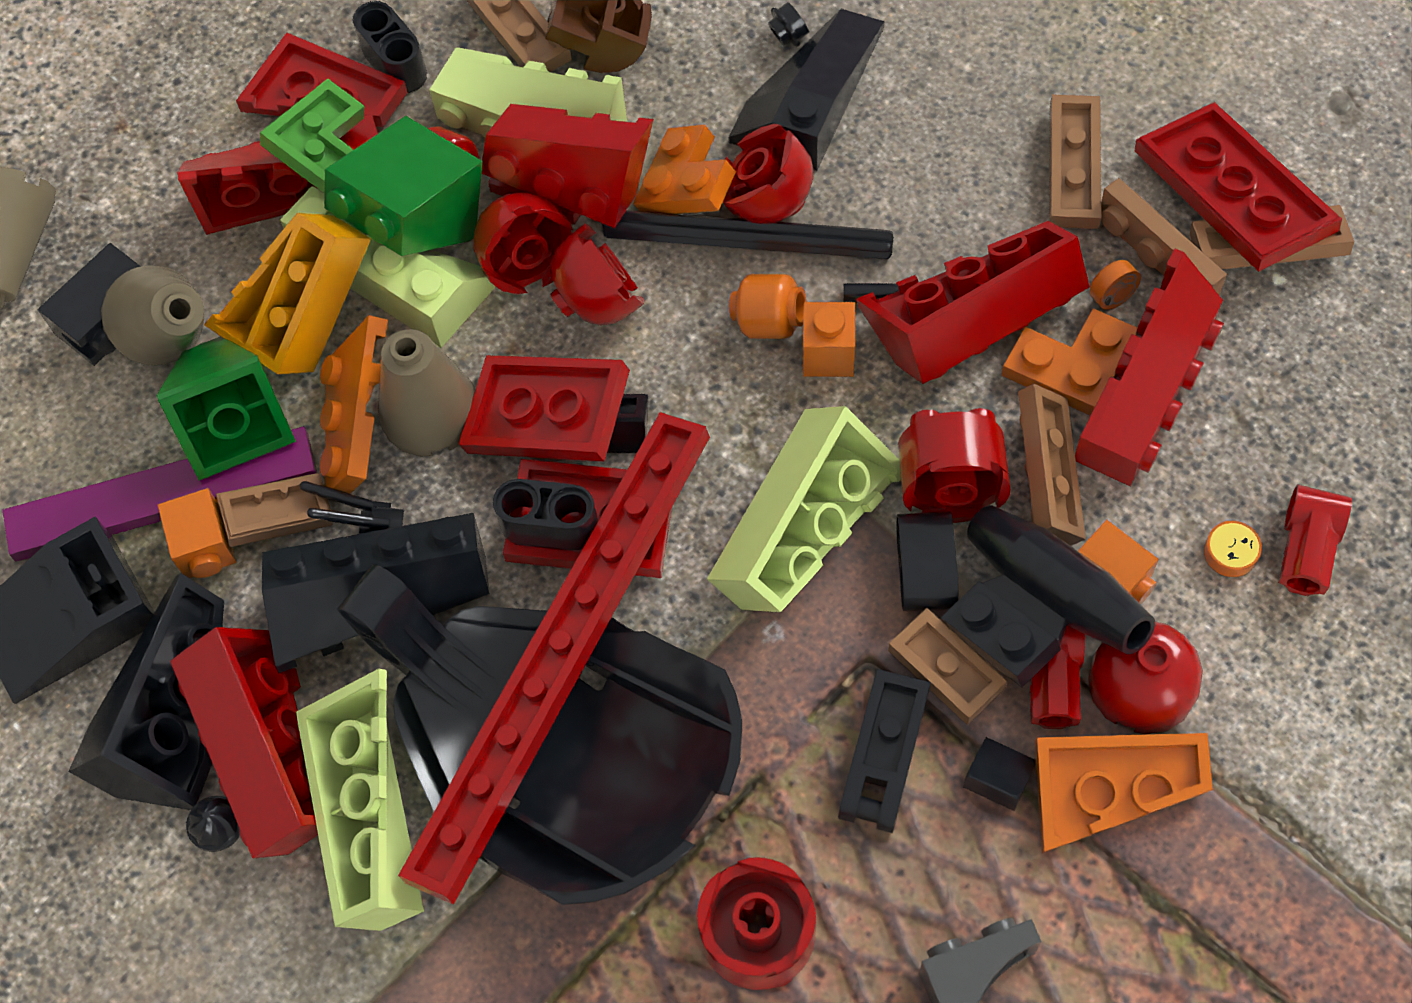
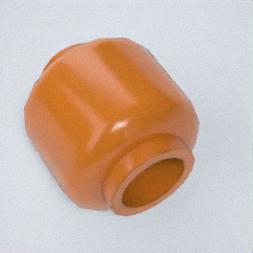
[729,274,807,339]

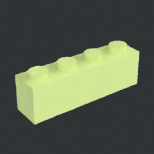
[429,47,627,137]
[280,186,496,348]
[707,406,901,612]
[296,668,424,931]

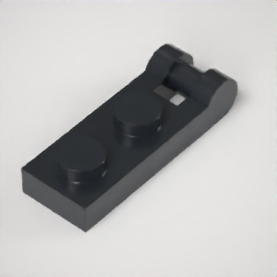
[838,669,931,833]

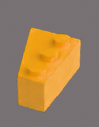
[204,213,371,374]

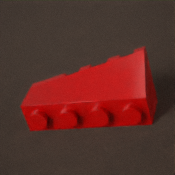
[177,114,378,235]
[856,221,1090,384]
[1075,248,1224,487]
[170,627,318,859]

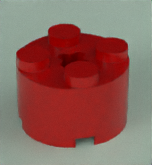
[898,408,1011,523]
[697,857,816,990]

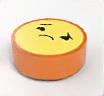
[1204,521,1262,577]

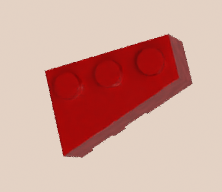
[482,104,654,228]

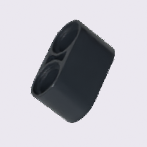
[353,1,427,93]
[493,479,598,550]
[896,512,959,611]

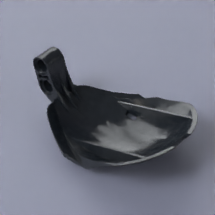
[337,564,743,905]

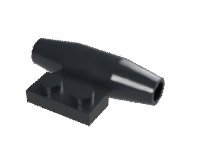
[941,505,1155,687]

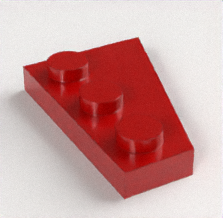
[236,32,408,127]

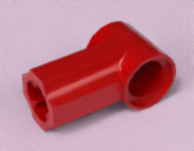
[1278,484,1352,596]
[1029,626,1085,729]

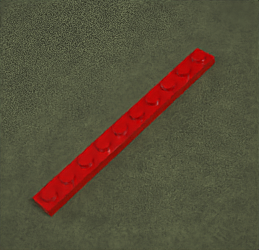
[398,412,710,905]

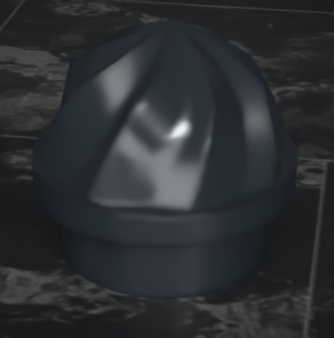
[186,796,240,852]

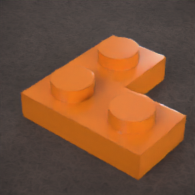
[633,124,736,214]
[1001,308,1138,416]

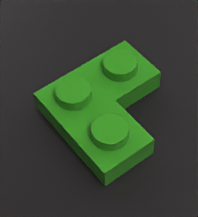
[260,78,365,194]

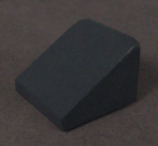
[607,394,648,453]
[963,737,1036,811]

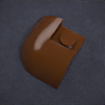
[545,0,652,73]

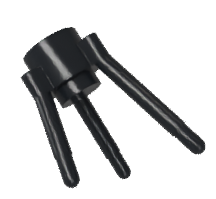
[300,481,404,534]

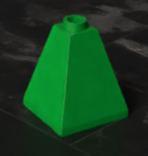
[157,336,296,481]

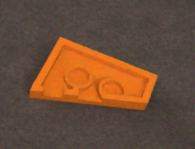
[320,315,388,494]
[1034,733,1213,854]

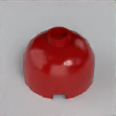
[723,124,814,224]
[473,192,573,294]
[550,223,645,326]
[1088,621,1203,735]

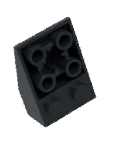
[0,516,154,704]

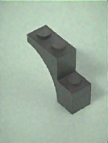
[919,918,1041,1003]

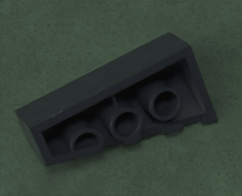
[262,513,490,674]

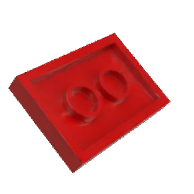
[459,355,630,462]
[503,459,673,578]

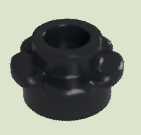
[768,2,809,47]

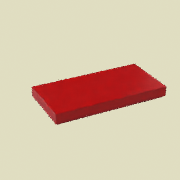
[1134,102,1342,272]

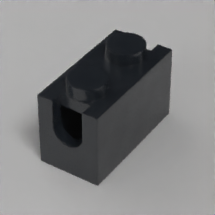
[37,243,141,366]

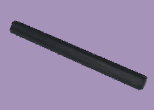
[602,210,894,259]

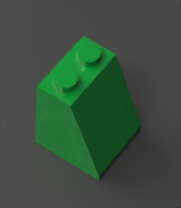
[324,115,483,256]

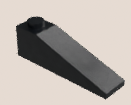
[728,8,885,171]
[68,573,224,810]

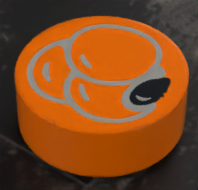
[1089,260,1141,310]

